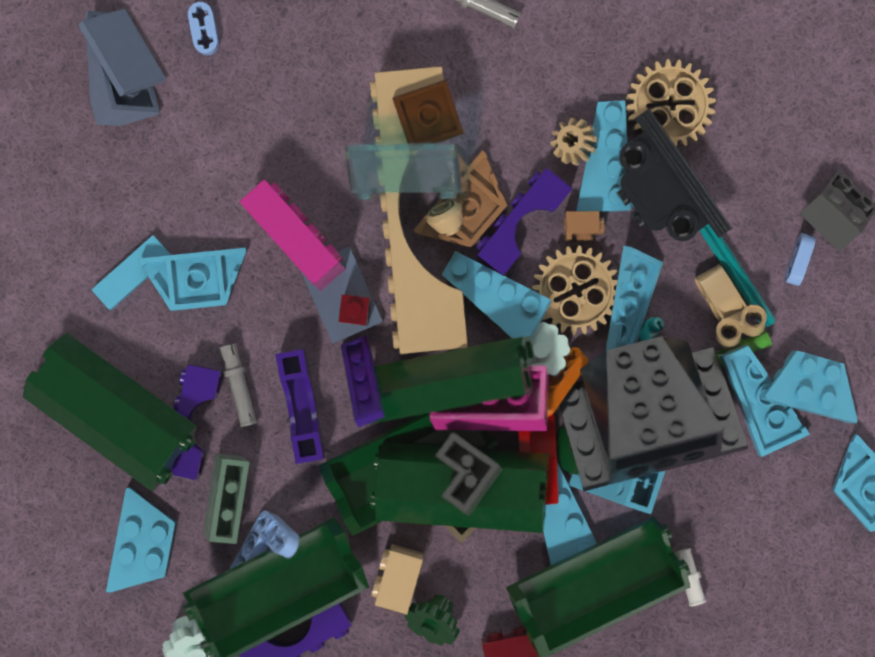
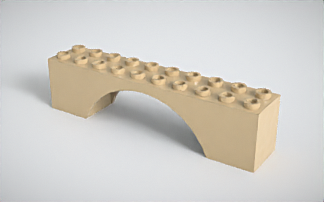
[370,67,467,354]

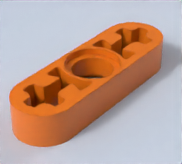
[548,347,588,417]

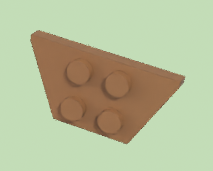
[413,150,507,248]

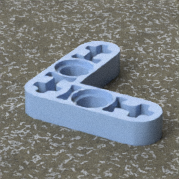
[230,510,299,569]

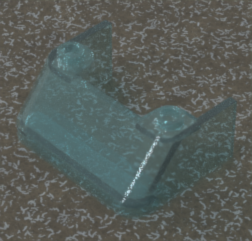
[345,143,468,200]

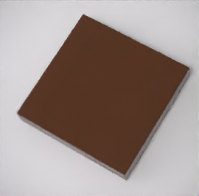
[392,80,464,152]

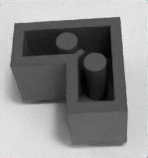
[436,433,502,516]

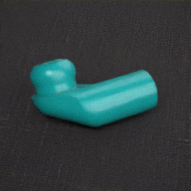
[639,317,664,341]

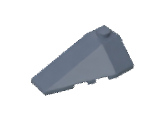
[85,10,160,126]

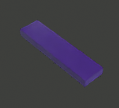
[341,335,385,427]

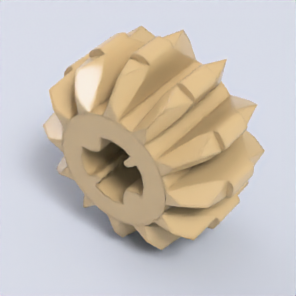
[550,118,598,166]

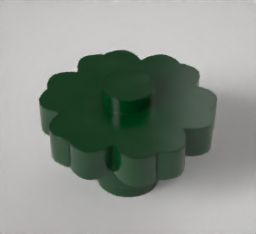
[404,595,460,645]

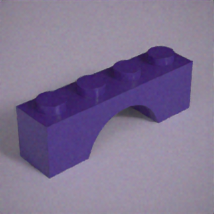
[477,168,572,276]
[275,349,326,464]
[172,364,224,480]
[240,602,353,657]

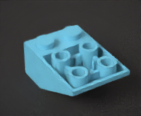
[568,471,665,514]

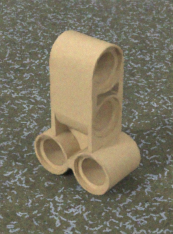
[694,265,766,350]

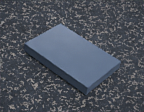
[78,9,166,97]
[301,246,383,344]

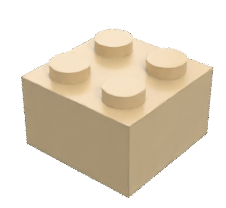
[371,544,423,614]

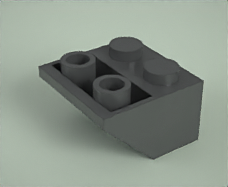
[799,171,875,251]

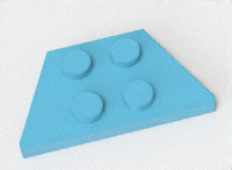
[139,248,246,311]
[760,351,857,423]
[831,434,875,532]
[106,487,177,593]

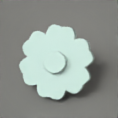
[529,322,570,376]
[162,616,206,657]

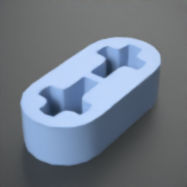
[188,2,219,55]
[784,233,816,286]

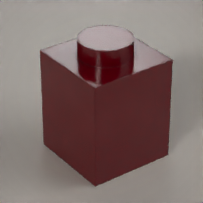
[338,294,371,326]

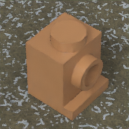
[564,211,604,241]

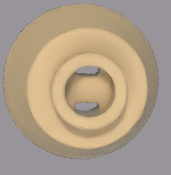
[427,200,463,236]

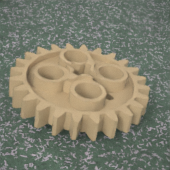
[626,59,716,148]
[531,246,618,335]

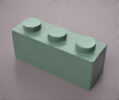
[202,453,249,544]

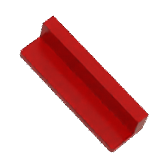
[518,412,559,505]

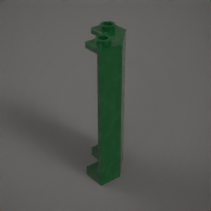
[23,333,197,492]
[366,336,536,425]
[318,413,501,536]
[371,442,549,533]
[182,517,369,657]
[506,517,691,657]

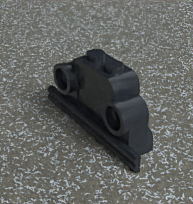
[616,108,732,241]

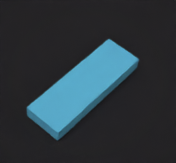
[92,235,171,310]

